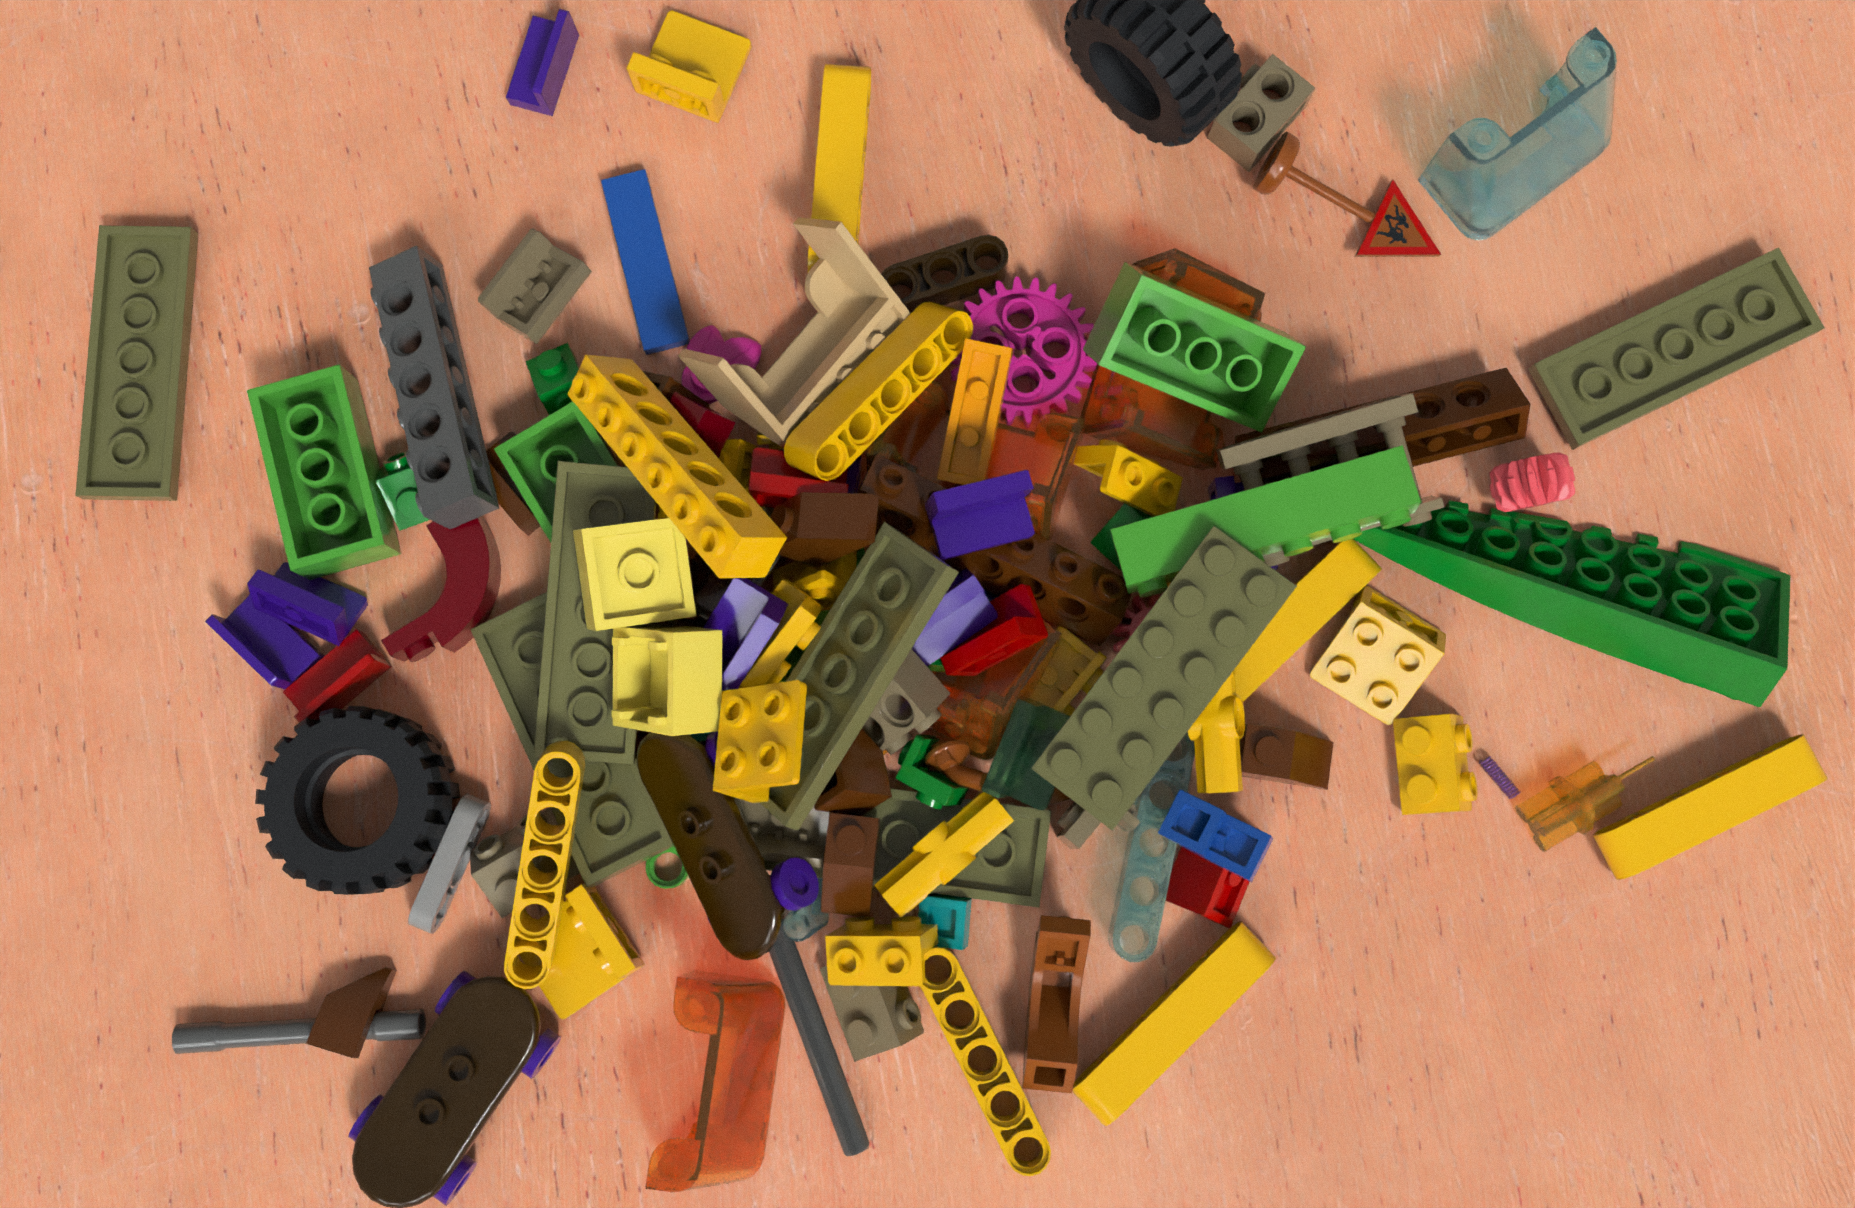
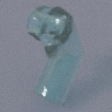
[783,878,829,942]

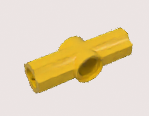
[1187,669,1245,793]
[874,789,1014,917]

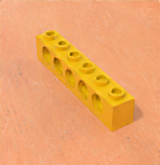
[567,355,787,578]

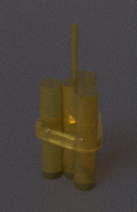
[1515,756,1655,852]

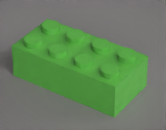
[1083,262,1306,433]
[247,364,401,580]
[494,401,620,542]

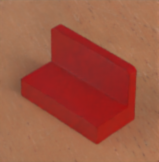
[748,447,848,508]
[940,584,1049,676]
[283,629,392,723]
[1161,847,1249,929]

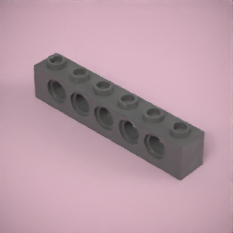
[369,245,499,529]

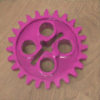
[950,277,1097,428]

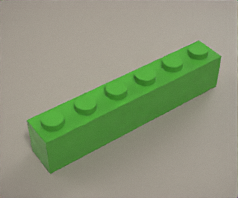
[1110,445,1421,597]

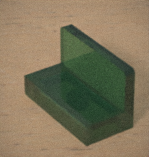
[981,698,1070,810]

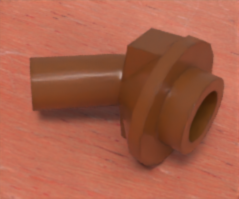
[924,738,990,792]

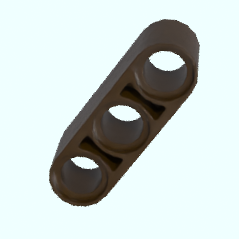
[881,235,1008,314]

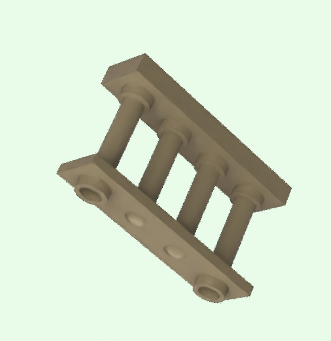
[1216,393,1444,567]

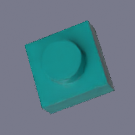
[918,893,972,950]

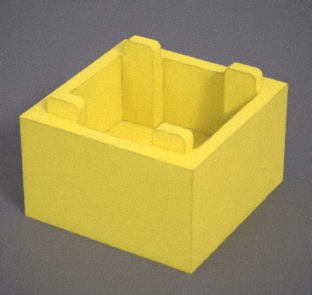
[573,518,696,631]
[611,624,722,736]

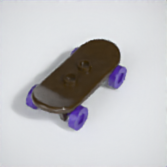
[637,731,819,960]
[348,971,561,1208]

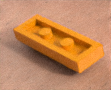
[937,338,1014,485]

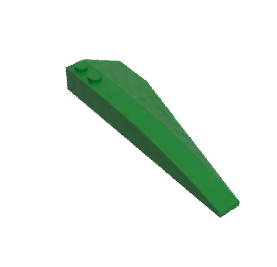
[1353,500,1791,707]

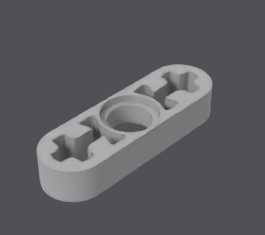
[408,793,491,934]

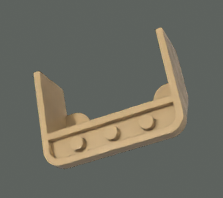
[678,217,910,449]

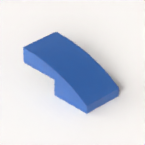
[1158,789,1273,883]

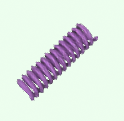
[1479,756,1521,799]

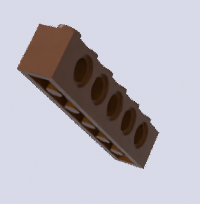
[1235,367,1531,485]
[857,454,1132,646]

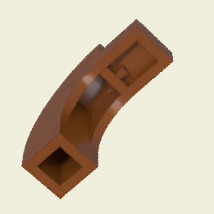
[1022,915,1091,1094]

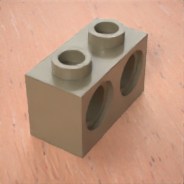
[1207,54,1315,172]
[862,649,951,755]

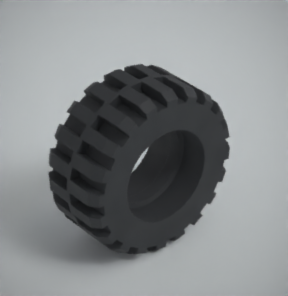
[1064,0,1242,147]
[255,706,460,895]

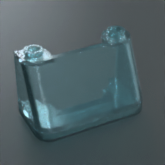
[1418,27,1617,240]

